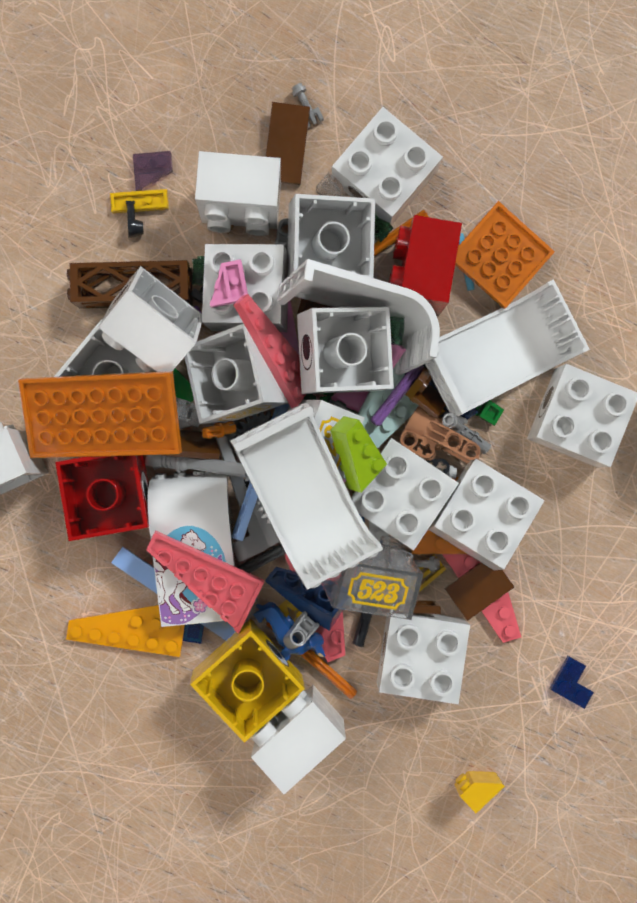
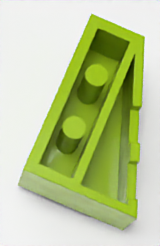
[330,416,387,493]

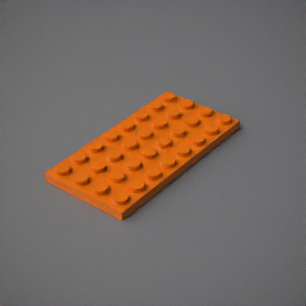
[18,371,182,458]

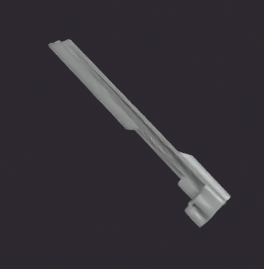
[210,420,280,562]

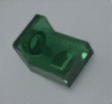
[374,213,393,242]

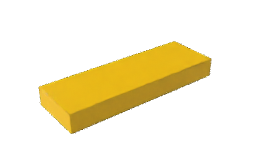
[110,189,169,214]

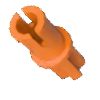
[202,421,236,438]

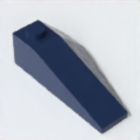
[265,567,352,631]

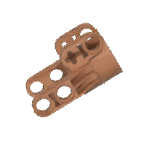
[400,406,480,464]

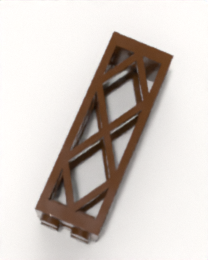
[67,260,193,309]

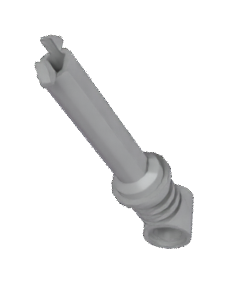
[144,455,249,481]

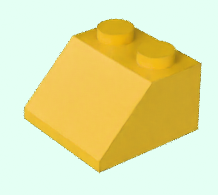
[454,771,505,813]

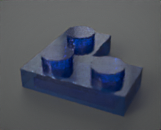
[549,655,594,709]

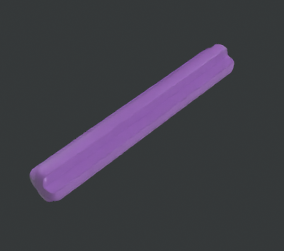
[371,365,424,426]

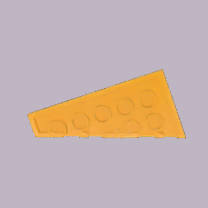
[66,605,185,657]

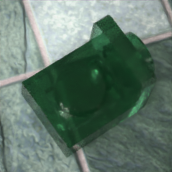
[192,256,205,286]

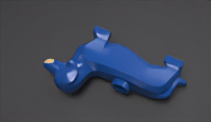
[253,602,326,661]

